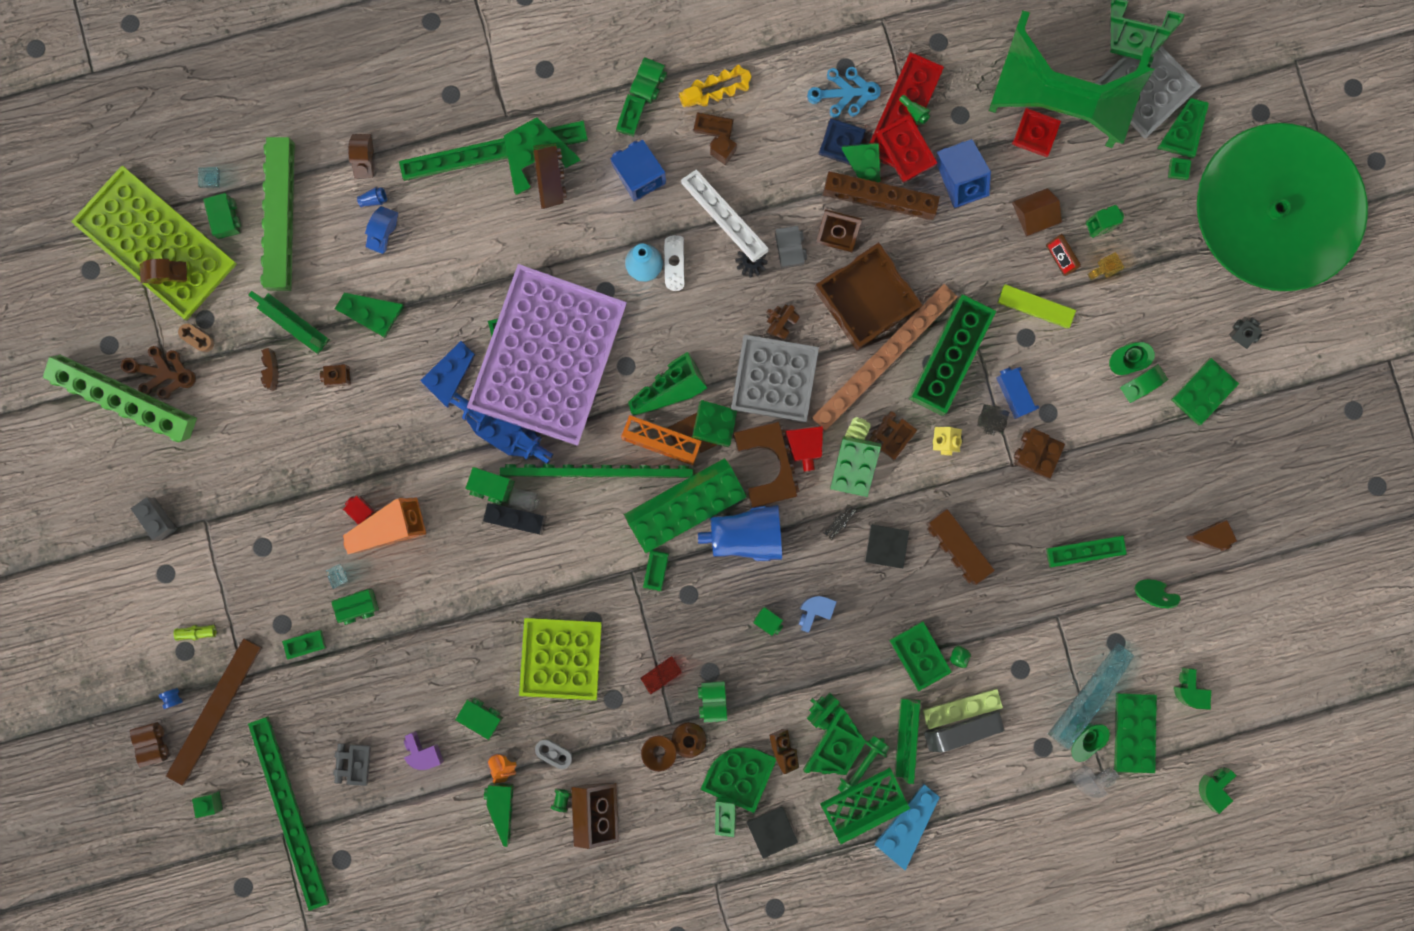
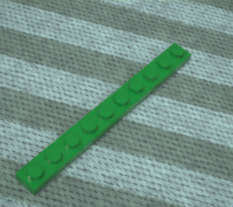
[399,121,588,181]
[500,464,693,478]
[248,716,330,911]

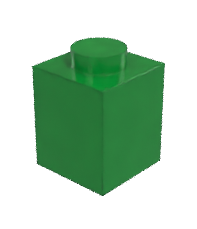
[753,607,784,636]
[192,791,223,818]

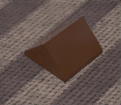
[1012,188,1062,237]
[816,209,862,252]

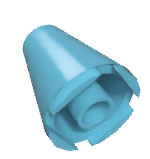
[625,243,663,282]

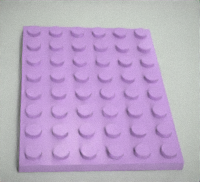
[467,264,627,446]

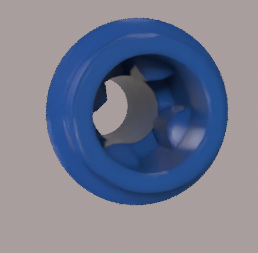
[357,186,387,207]

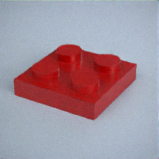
[1012,108,1061,158]

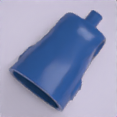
[698,505,782,562]

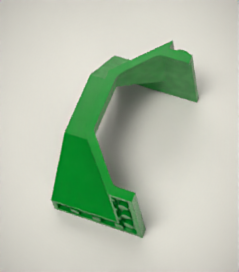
[989,10,1154,148]

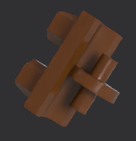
[766,304,800,339]

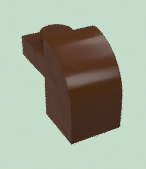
[348,134,374,179]
[140,259,187,284]

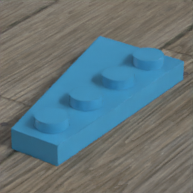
[874,783,940,870]

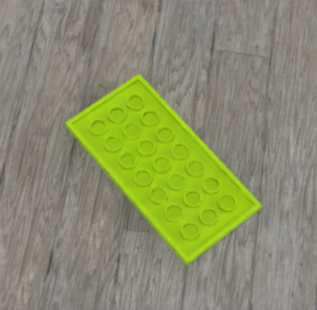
[71,166,237,321]

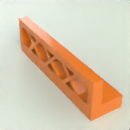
[621,415,702,466]

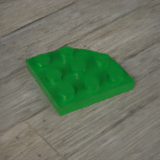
[700,747,776,813]

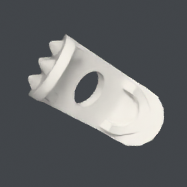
[664,235,684,291]

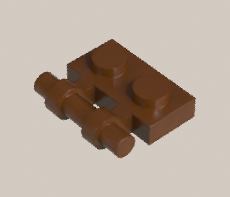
[868,411,917,461]

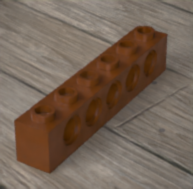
[822,171,940,220]

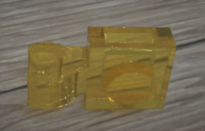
[1087,252,1125,280]

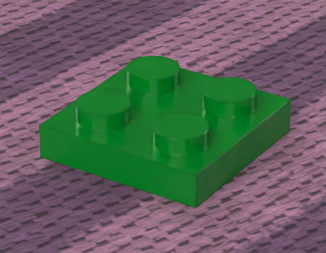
[692,400,737,447]

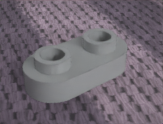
[535,739,572,769]

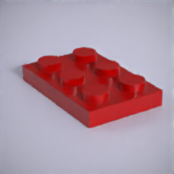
[875,114,937,183]

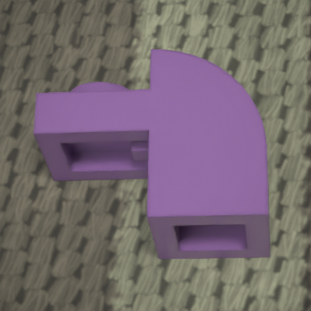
[404,731,444,770]

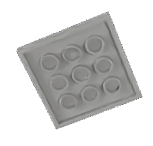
[1095,46,1201,139]
[731,335,819,423]

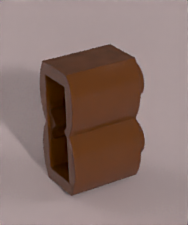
[130,722,169,768]

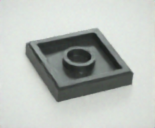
[865,524,909,569]
[747,805,798,859]

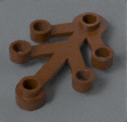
[120,346,196,399]

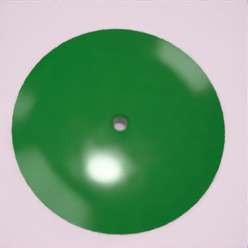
[1197,123,1368,292]

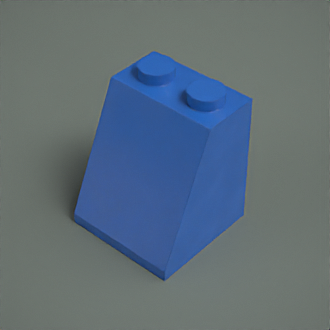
[937,139,991,208]
[610,140,666,202]

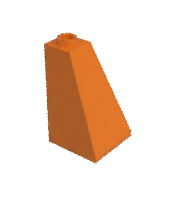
[343,497,426,554]

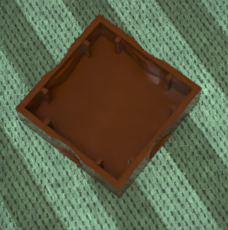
[814,242,922,351]

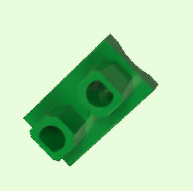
[807,693,840,730]

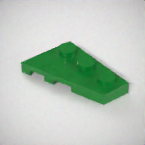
[1157,98,1209,158]
[334,293,404,338]

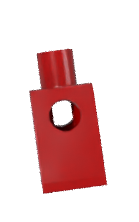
[785,426,823,472]

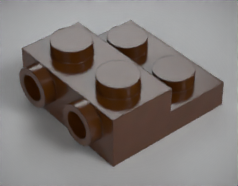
[1013,428,1065,479]

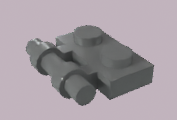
[333,743,371,786]

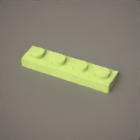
[922,689,1003,729]

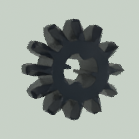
[735,251,768,278]

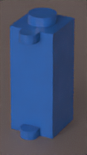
[996,367,1039,419]

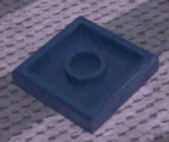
[818,118,866,165]

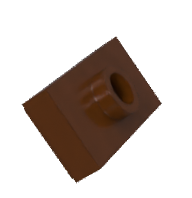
[693,112,734,139]

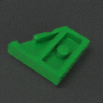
[842,143,880,182]

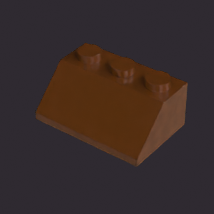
[533,143,567,209]
[571,783,619,849]

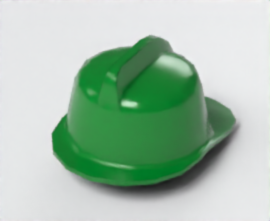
[1109,342,1155,375]
[1071,723,1110,762]

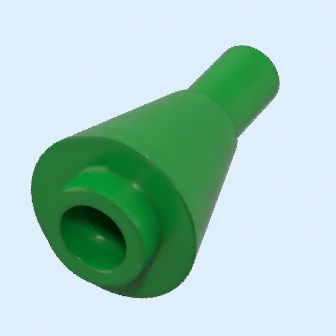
[899,95,930,125]

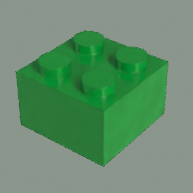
[465,467,515,505]

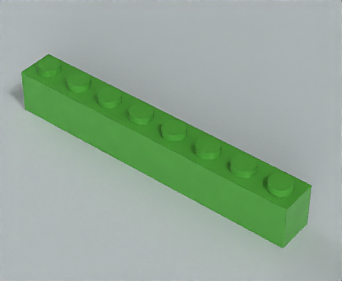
[260,137,295,291]

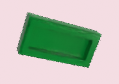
[643,550,669,591]

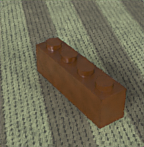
[926,509,995,585]

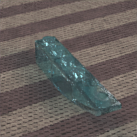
[1047,643,1134,750]

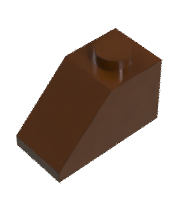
[1186,520,1237,551]

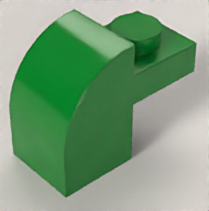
[1120,364,1169,403]
[1174,668,1211,710]
[1199,767,1237,814]

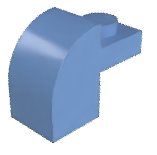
[798,596,836,633]

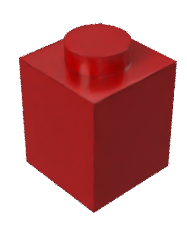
[343,496,376,525]

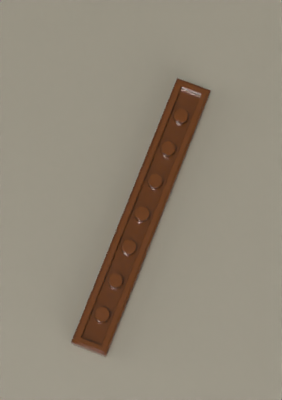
[166,638,262,786]

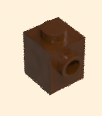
[709,133,737,166]

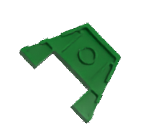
[1110,0,1185,60]
[504,117,581,195]

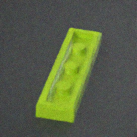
[997,284,1076,329]

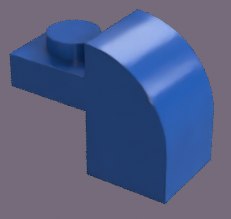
[365,206,398,254]

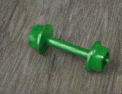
[837,735,890,801]

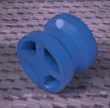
[159,688,183,709]

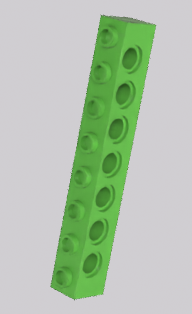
[43,354,197,442]

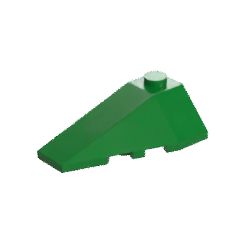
[628,352,707,416]

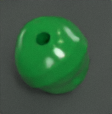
[950,645,972,668]

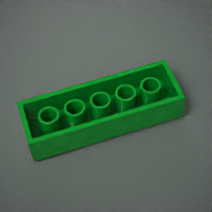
[909,294,996,416]
[624,458,747,554]

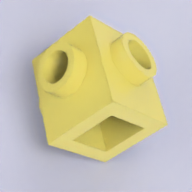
[933,427,962,456]

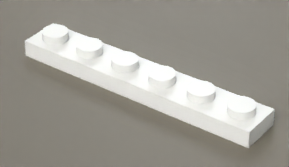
[681,170,768,262]

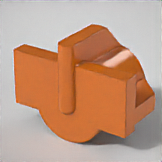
[488,754,517,784]

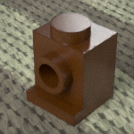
[320,364,351,387]

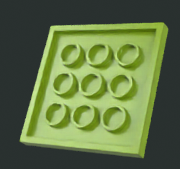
[519,618,602,701]

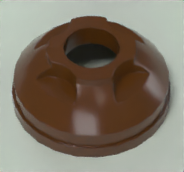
[671,722,707,758]
[641,735,677,772]

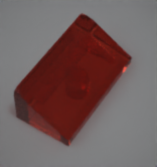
[640,656,683,695]

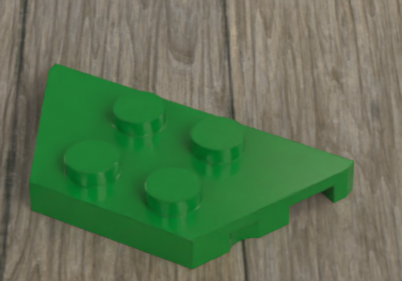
[803,706,866,775]

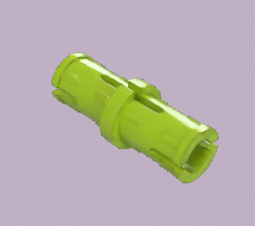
[173,625,217,641]

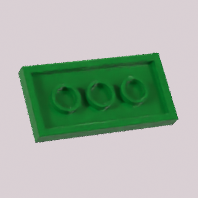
[1114,693,1157,774]

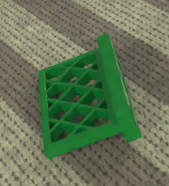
[248,291,330,354]
[894,698,921,784]
[820,768,910,845]

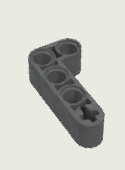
[924,711,1005,752]

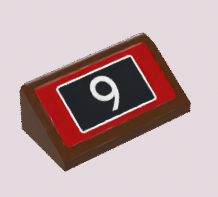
[1046,234,1081,276]

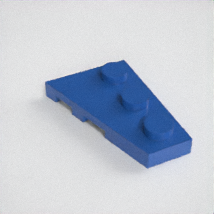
[420,341,475,408]

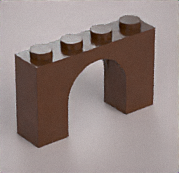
[734,422,800,508]

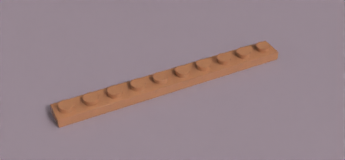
[811,284,958,431]

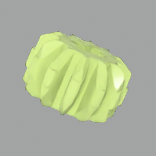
[845,417,871,440]

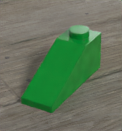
[484,783,514,847]

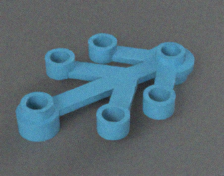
[807,67,881,118]

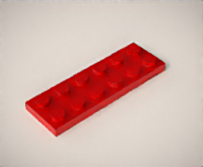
[870,52,944,168]

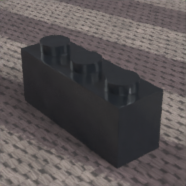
[483,503,546,535]

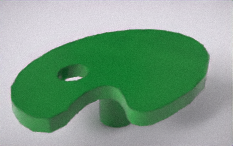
[1135,579,1181,609]

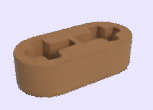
[178,324,214,352]

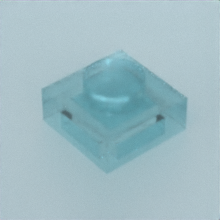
[198,167,220,188]
[326,564,348,589]

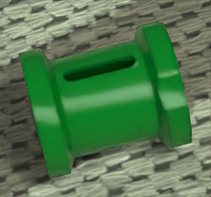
[550,788,572,813]

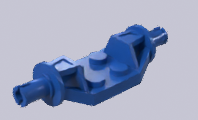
[450,393,554,464]

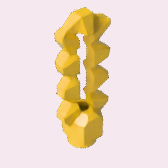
[679,65,751,107]

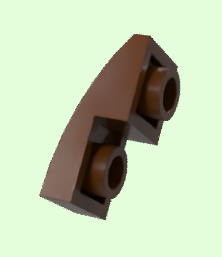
[260,348,279,391]
[769,729,799,774]

